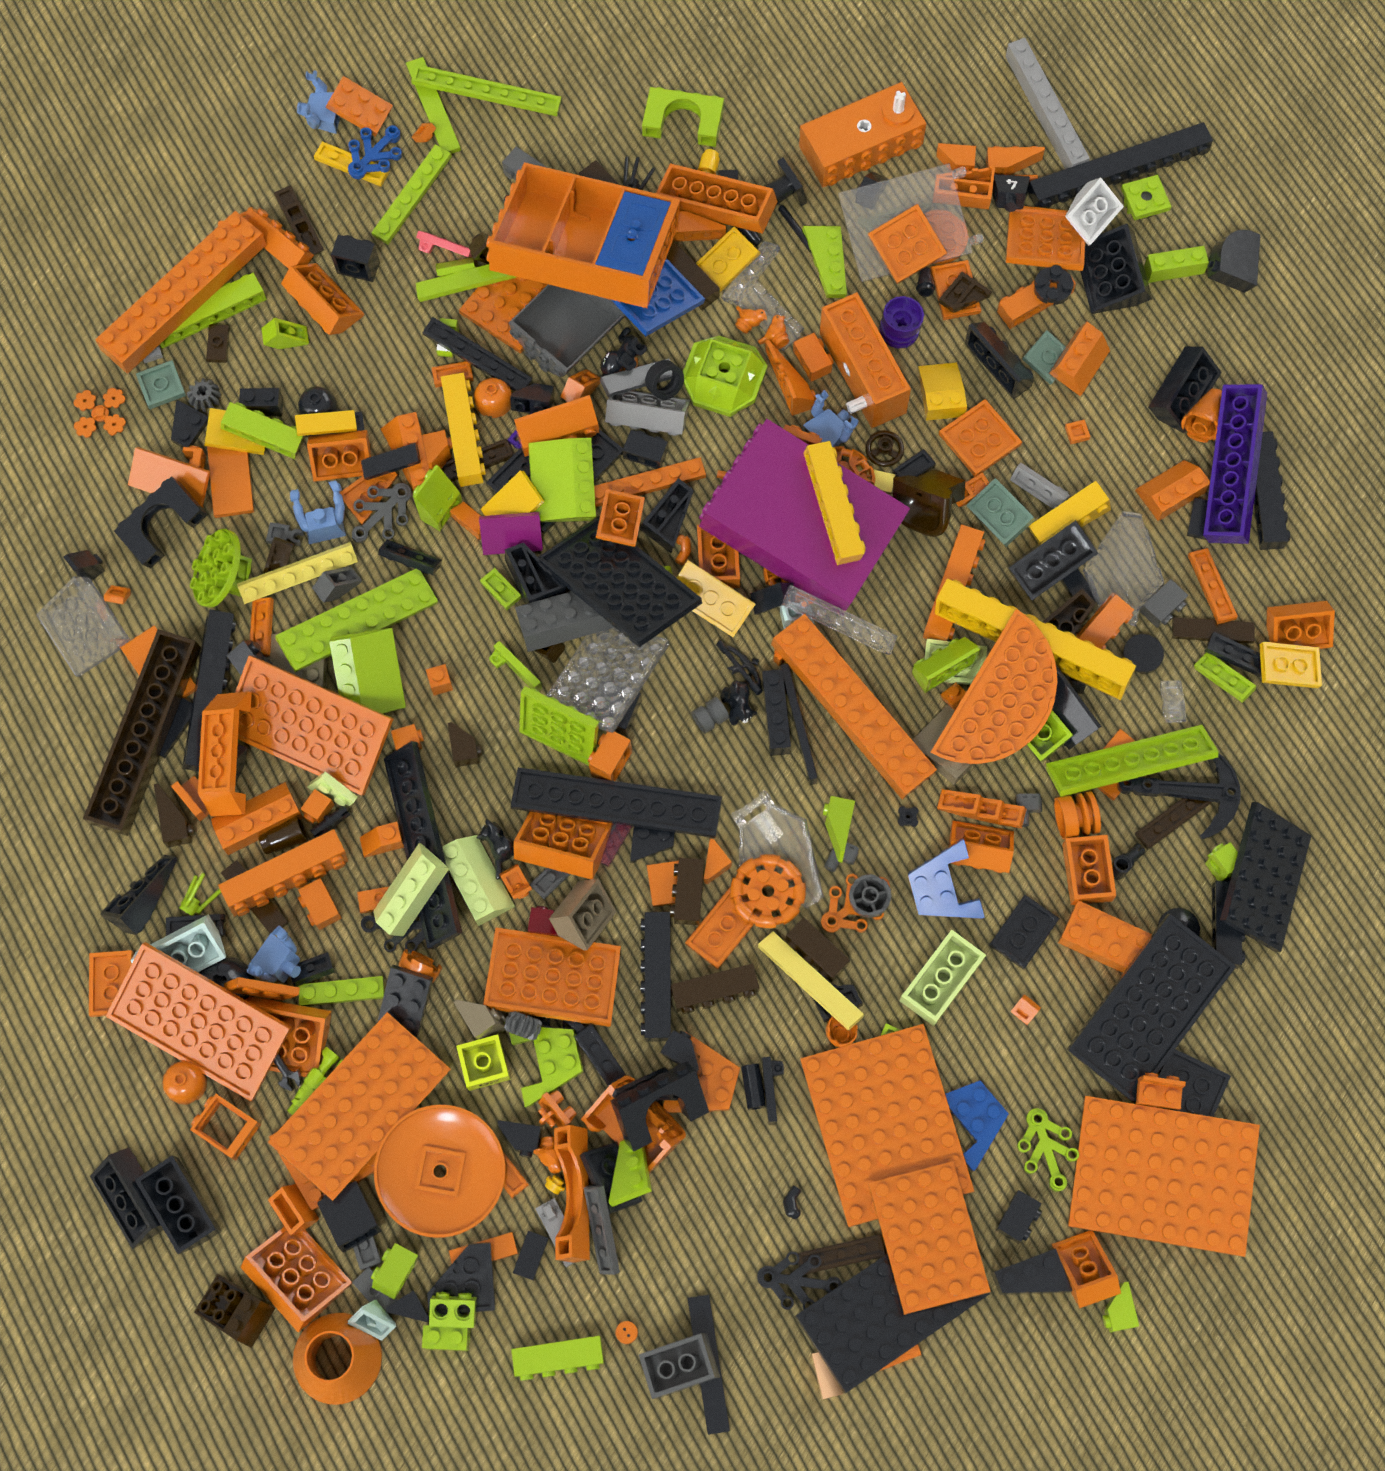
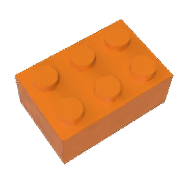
[697,525,740,588]
[1062,835,1116,905]

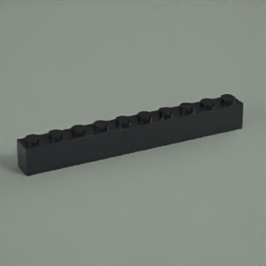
[1028,122,1213,208]

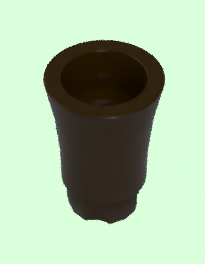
[258,816,308,854]

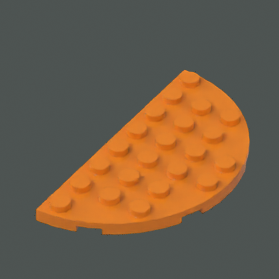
[931,609,1057,764]

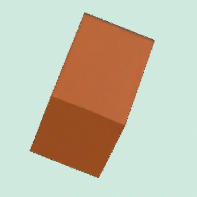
[704,839,732,884]

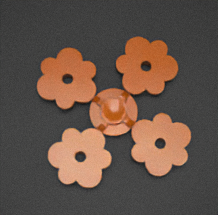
[73,388,126,438]

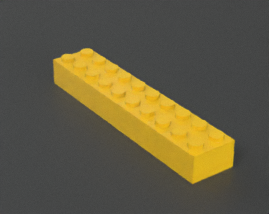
[935,578,1136,700]

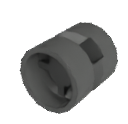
[691,696,729,734]

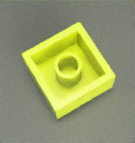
[456,1034,511,1091]

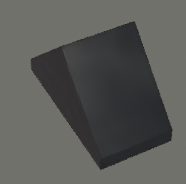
[385,1290,429,1323]

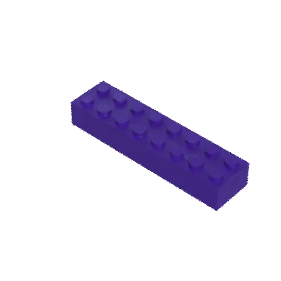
[1203,384,1268,544]

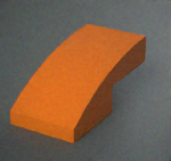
[956,472,989,508]

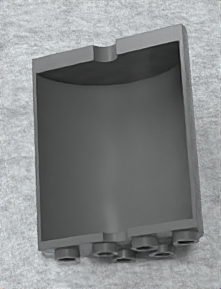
[509,284,626,377]

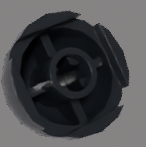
[298,386,338,415]

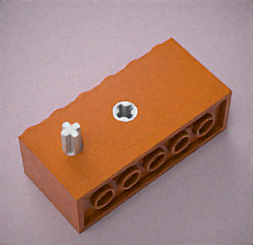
[820,292,911,429]

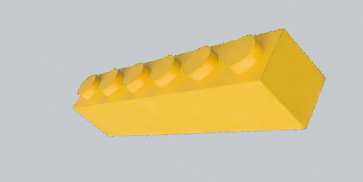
[441,373,486,487]
[803,441,865,565]

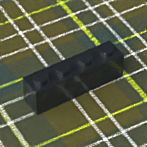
[762,669,791,756]
[1211,881,1245,969]

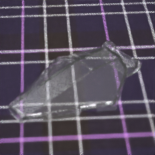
[1083,511,1164,626]
[731,790,824,909]

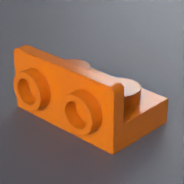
[1136,1073,1186,1110]

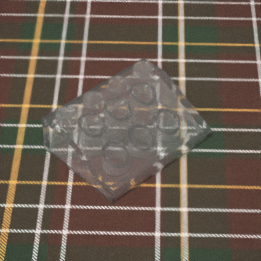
[36,576,130,677]

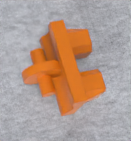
[538,1090,577,1128]

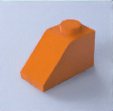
[936,143,976,172]
[560,369,601,402]
[422,430,453,470]
[359,822,404,858]

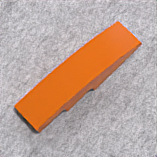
[937,789,1027,829]

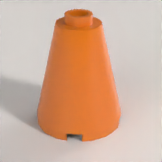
[1181,389,1222,443]

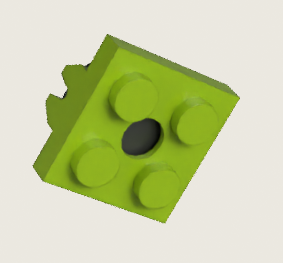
[1121,175,1172,221]

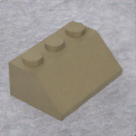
[549,878,616,951]

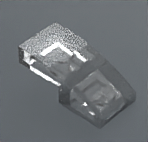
[1160,680,1186,723]

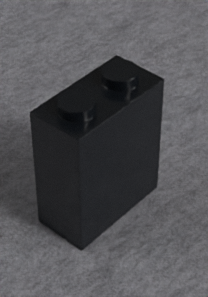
[317,1181,382,1253]

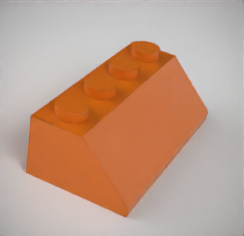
[281,263,364,335]
[514,395,599,457]
[211,782,303,855]

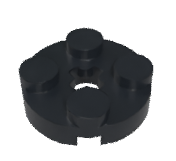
[1034,265,1074,305]

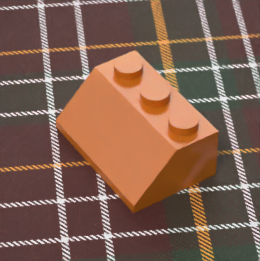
[1049,322,1110,396]
[307,430,371,482]
[1135,460,1210,521]
[1266,601,1335,649]
[948,821,1014,873]

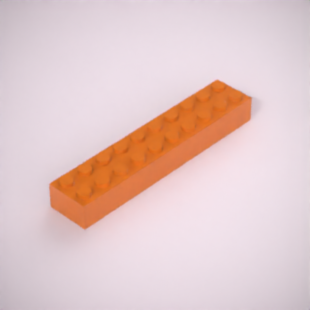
[95,211,267,374]
[771,613,937,800]

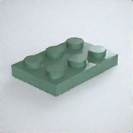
[966,478,1036,547]

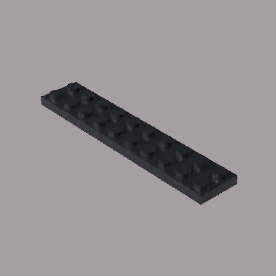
[384,741,462,949]
[510,767,722,838]

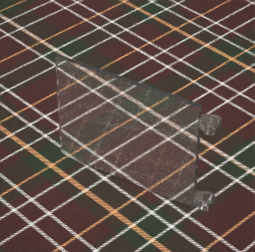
[838,163,984,282]

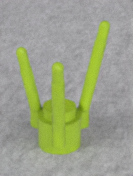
[179,873,221,916]

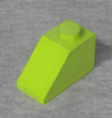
[261,318,309,349]
[1103,1282,1139,1333]

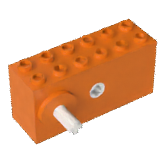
[799,82,926,188]

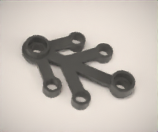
[351,483,411,543]

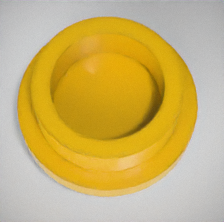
[545,1175,566,1195]

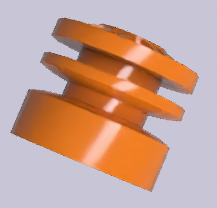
[1054,791,1101,840]

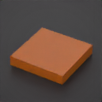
[647,861,679,907]

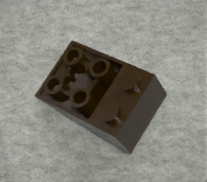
[194,1274,276,1348]

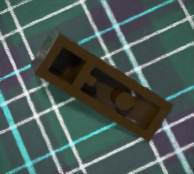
[154,783,194,848]

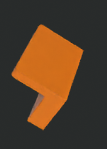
[171,776,209,821]

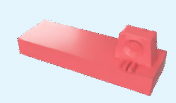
[416,230,472,258]

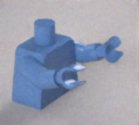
[297,70,340,134]
[803,390,859,447]
[290,481,346,544]
[247,925,301,983]

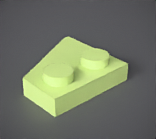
[307,772,358,807]

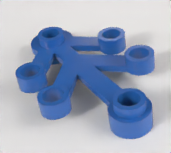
[348,125,402,179]

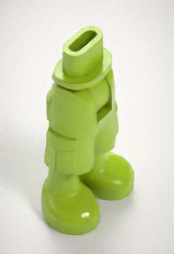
[287,1047,343,1115]

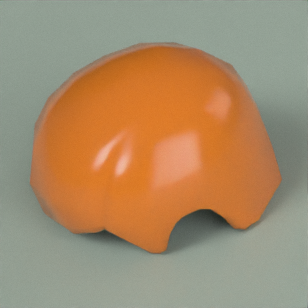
[825,1016,858,1047]

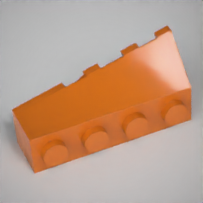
[381,412,429,492]

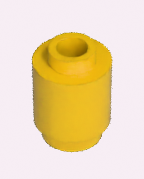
[698,149,720,175]

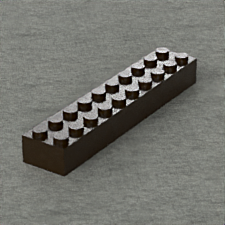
[83,629,201,836]

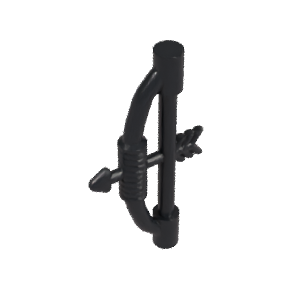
[716,640,763,696]

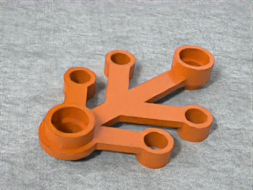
[821,874,890,933]

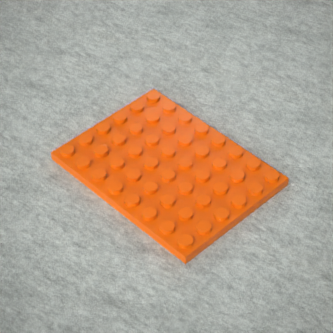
[800,1024,974,1228]
[1068,1096,1260,1257]

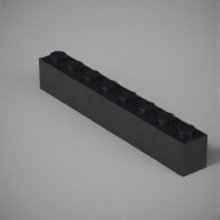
[182,609,236,772]

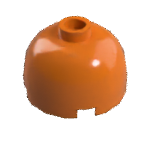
[474,378,512,418]
[398,949,442,983]
[162,1061,207,1105]

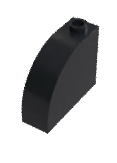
[1208,230,1261,293]

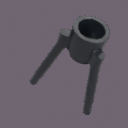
[622,156,655,190]

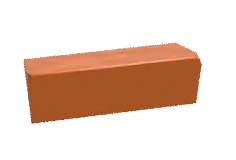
[449,502,481,540]

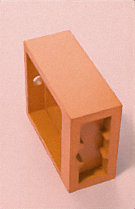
[190,1094,261,1161]

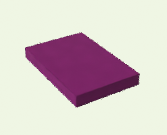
[479,512,543,555]

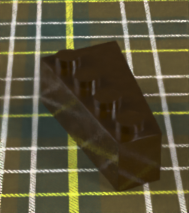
[1043,589,1096,635]

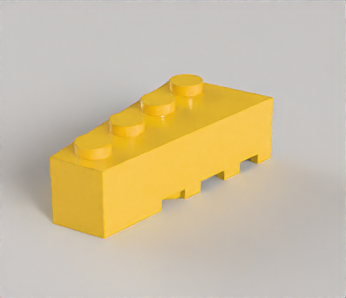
[1029,481,1111,543]

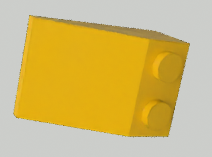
[918,362,967,421]

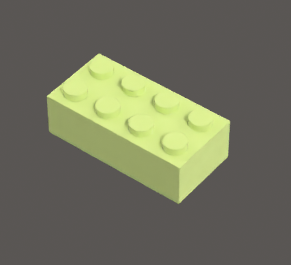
[900,930,986,1026]

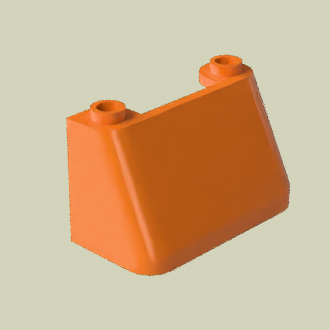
[581,1076,686,1174]

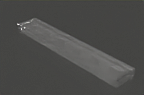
[782,585,897,655]

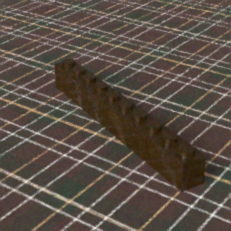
[578,160,720,311]

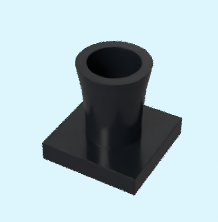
[764,157,807,207]

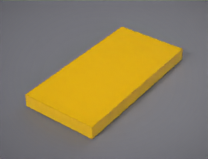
[676,560,755,637]

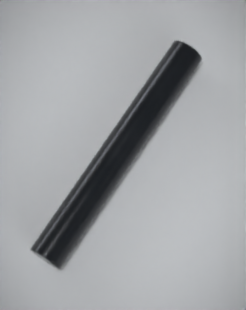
[778,205,811,253]

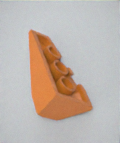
[765,340,816,416]

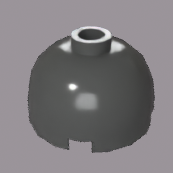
[849,874,892,918]

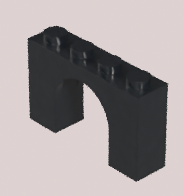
[114,476,208,569]
[610,1061,709,1152]

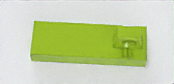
[489,641,542,691]
[1194,652,1256,703]

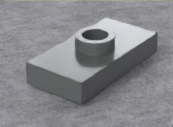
[352,1267,398,1310]

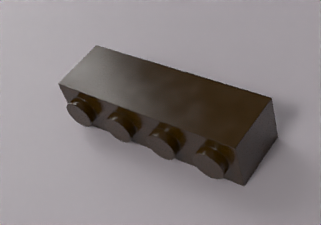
[671,964,759,1014]

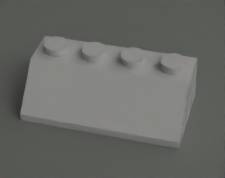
[605,390,690,436]

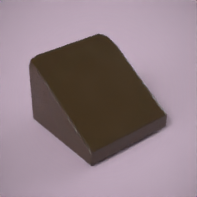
[534,643,565,663]

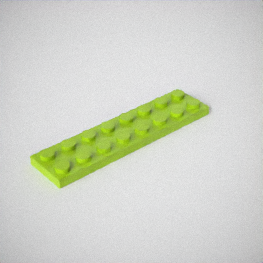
[275,569,438,672]
[1046,725,1219,797]

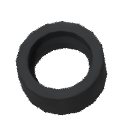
[645,360,684,400]

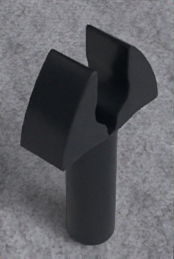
[274,1053,301,1091]

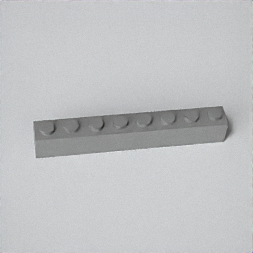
[1005,38,1090,169]

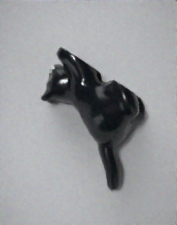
[720,673,757,726]
[476,819,514,880]

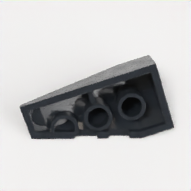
[100,855,178,935]

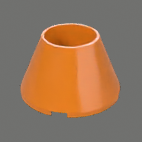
[293,1313,382,1405]

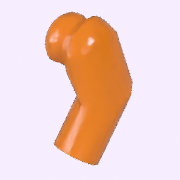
[675,534,691,566]

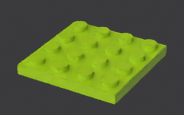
[519,686,599,766]

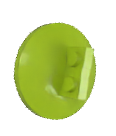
[190,529,252,608]

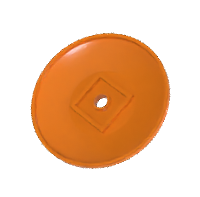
[374,1105,505,1238]

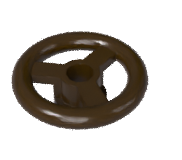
[865,431,904,467]

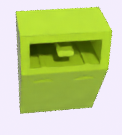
[413,465,462,531]

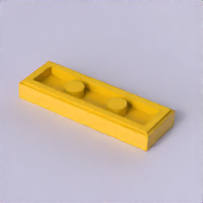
[295,410,357,436]

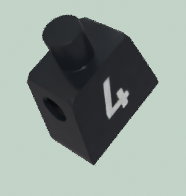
[992,174,1030,212]

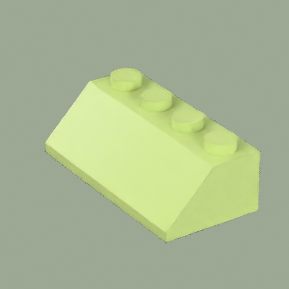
[442,835,515,926]
[374,843,449,936]

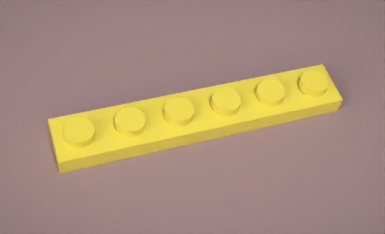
[237,542,358,604]

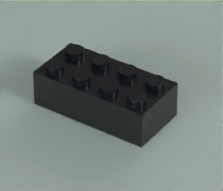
[1006,520,1099,601]

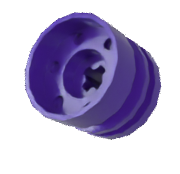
[879,296,924,349]

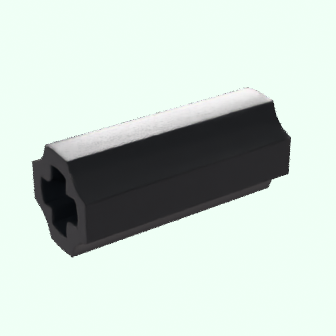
[741,1064,766,1110]

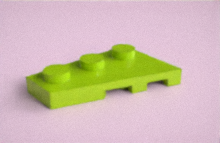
[609,1140,652,1207]

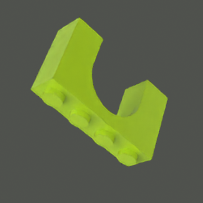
[642,87,724,147]

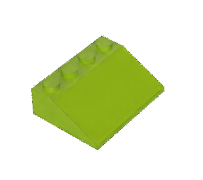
[528,438,596,522]
[329,628,406,713]

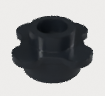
[898,806,919,827]

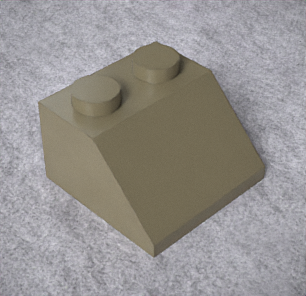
[454,1000,507,1039]

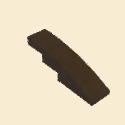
[274,185,324,255]

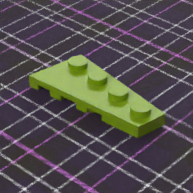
[802,226,847,298]

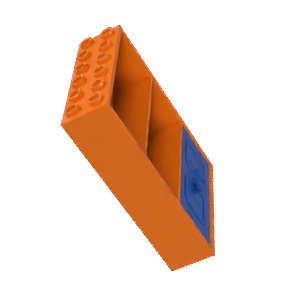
[486,162,680,308]

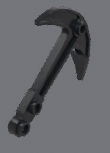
[1117,753,1241,840]

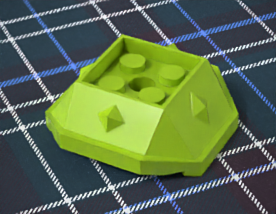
[683,336,768,417]

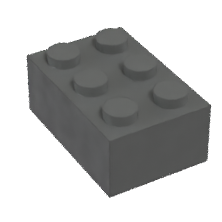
[639,1333,720,1399]

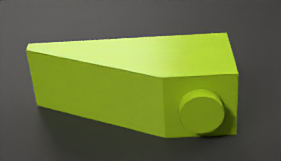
[823,796,855,863]

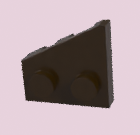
[938,272,992,313]

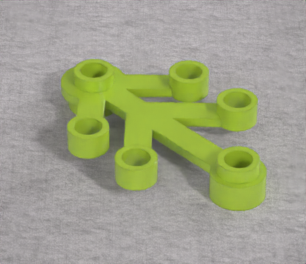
[1017,1108,1079,1192]

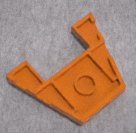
[663,1032,740,1114]

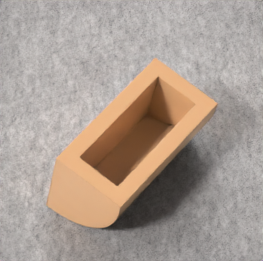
[811,1352,844,1400]

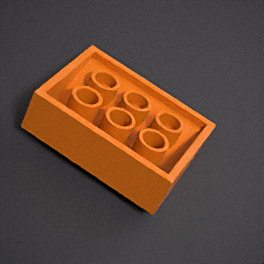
[514,812,613,879]
[246,996,332,1077]
[240,1226,352,1332]

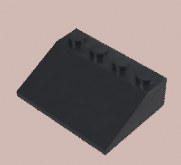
[1080,224,1152,314]

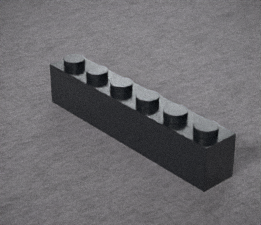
[1254,431,1290,550]
[641,912,671,1042]

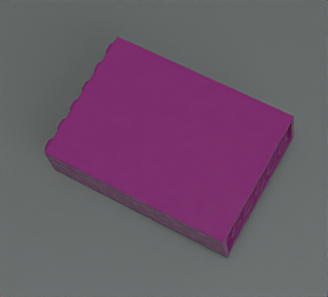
[699,419,910,616]

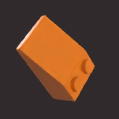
[596,489,645,547]
[1052,1230,1121,1308]

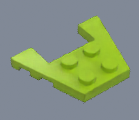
[509,1027,584,1108]

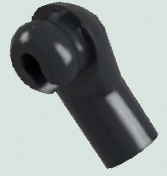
[783,1185,802,1219]

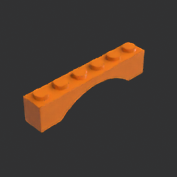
[554,1125,590,1263]

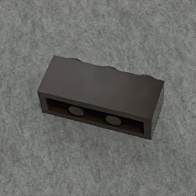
[670,858,704,926]
[786,917,850,982]

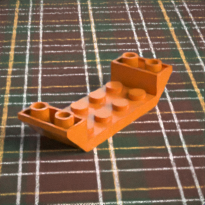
[198,691,252,817]

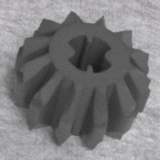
[187,378,221,412]
[504,1011,542,1040]

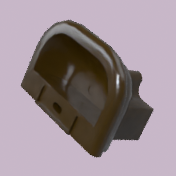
[892,469,966,537]

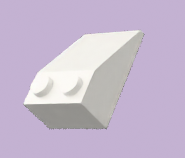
[1065,177,1124,246]

